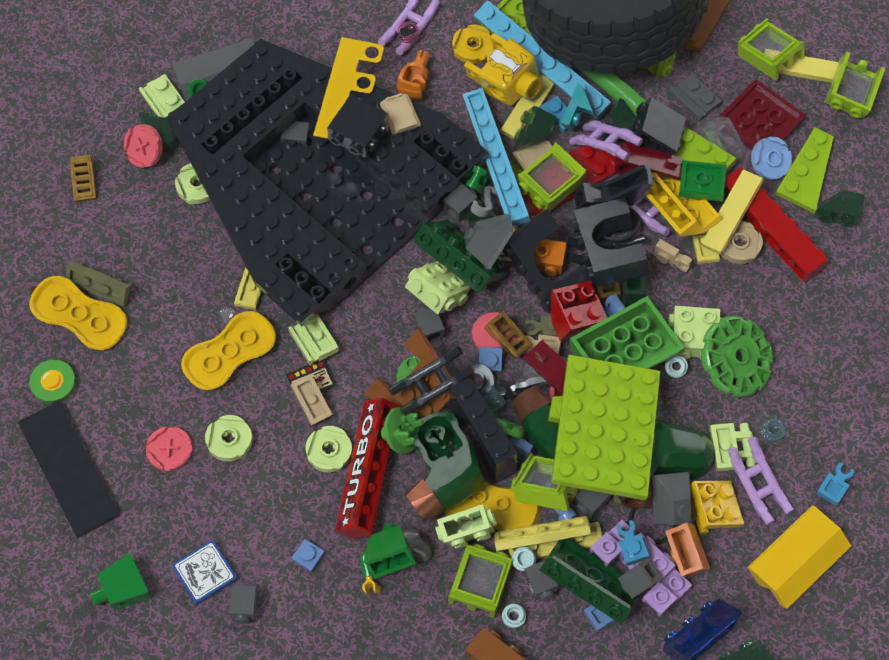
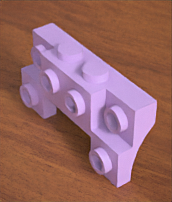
[589,520,692,617]

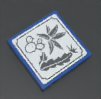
[172,540,238,605]

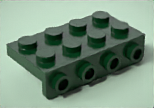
[414,220,510,292]
[539,538,639,625]

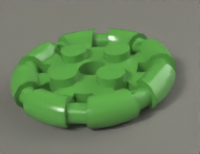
[701,316,773,397]

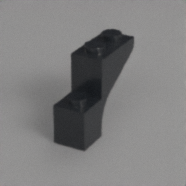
[573,165,653,210]

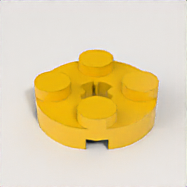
[452,25,494,64]

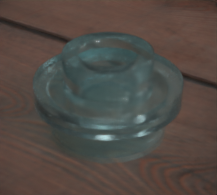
[762,419,785,442]

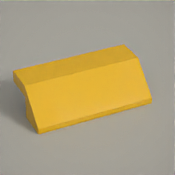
[645,172,722,237]
[747,506,851,609]

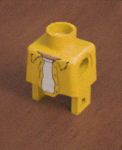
[464,33,543,106]

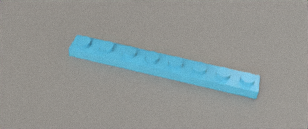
[474,0,611,120]
[463,88,530,227]

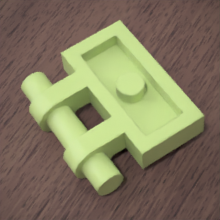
[709,423,756,471]

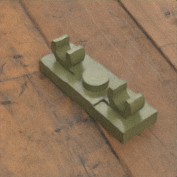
[66,261,131,307]

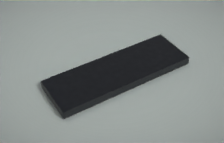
[18,401,120,538]

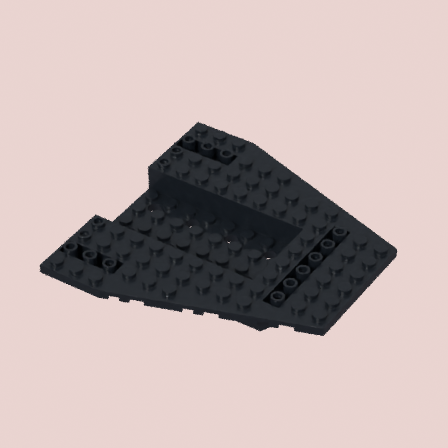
[167,39,489,327]

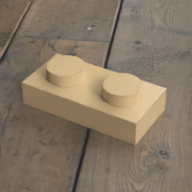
[290,374,332,426]

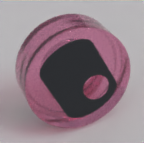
[398,22,419,43]

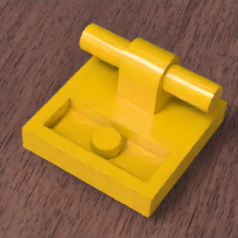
[690,481,744,535]

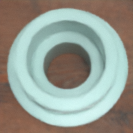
[665,355,688,378]
[502,604,526,628]

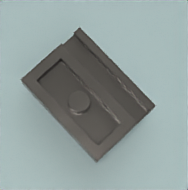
[670,74,722,121]

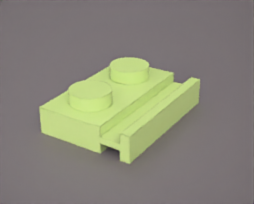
[139,74,185,122]
[288,313,339,366]

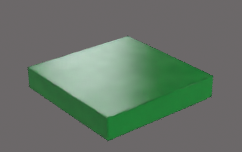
[679,160,726,202]

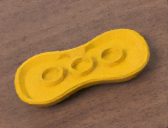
[29,276,127,350]
[181,311,276,390]
[444,479,542,531]

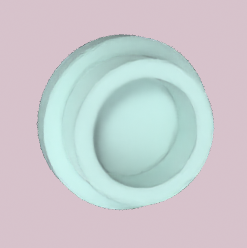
[512,547,536,571]

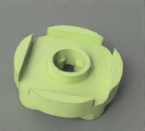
[175,163,210,204]
[205,415,253,461]
[306,426,352,473]

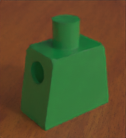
[89,553,152,610]

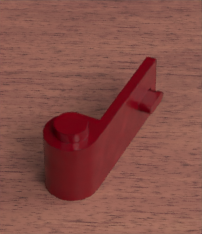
[615,142,682,180]
[523,340,567,396]

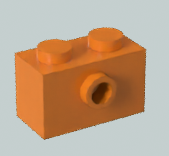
[534,239,566,276]
[665,523,711,578]

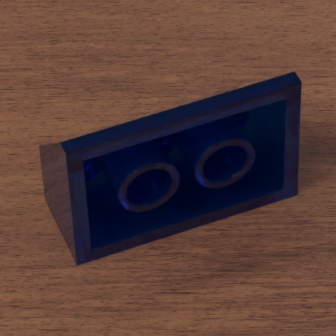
[663,598,743,660]

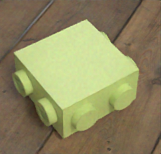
[405,261,471,314]
[668,306,721,359]
[435,504,497,549]

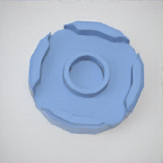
[751,137,792,180]

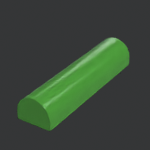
[583,70,646,118]

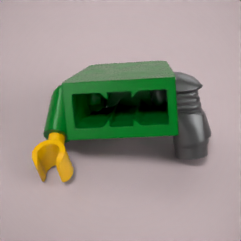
[360,524,432,596]

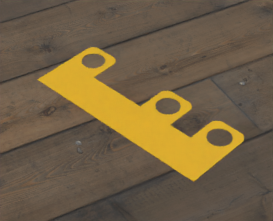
[313,37,384,138]

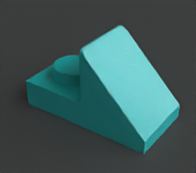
[561,83,596,131]

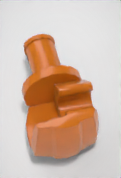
[397,50,430,101]

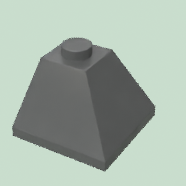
[464,214,513,269]
[652,472,691,525]

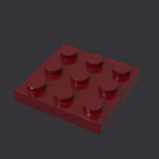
[715,79,806,150]

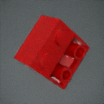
[551,281,607,341]

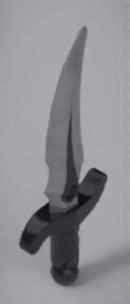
[485,376,549,404]

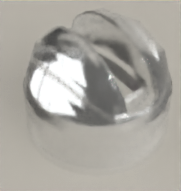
[218,307,236,327]

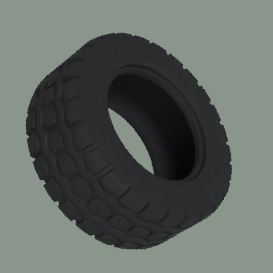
[522,0,705,74]

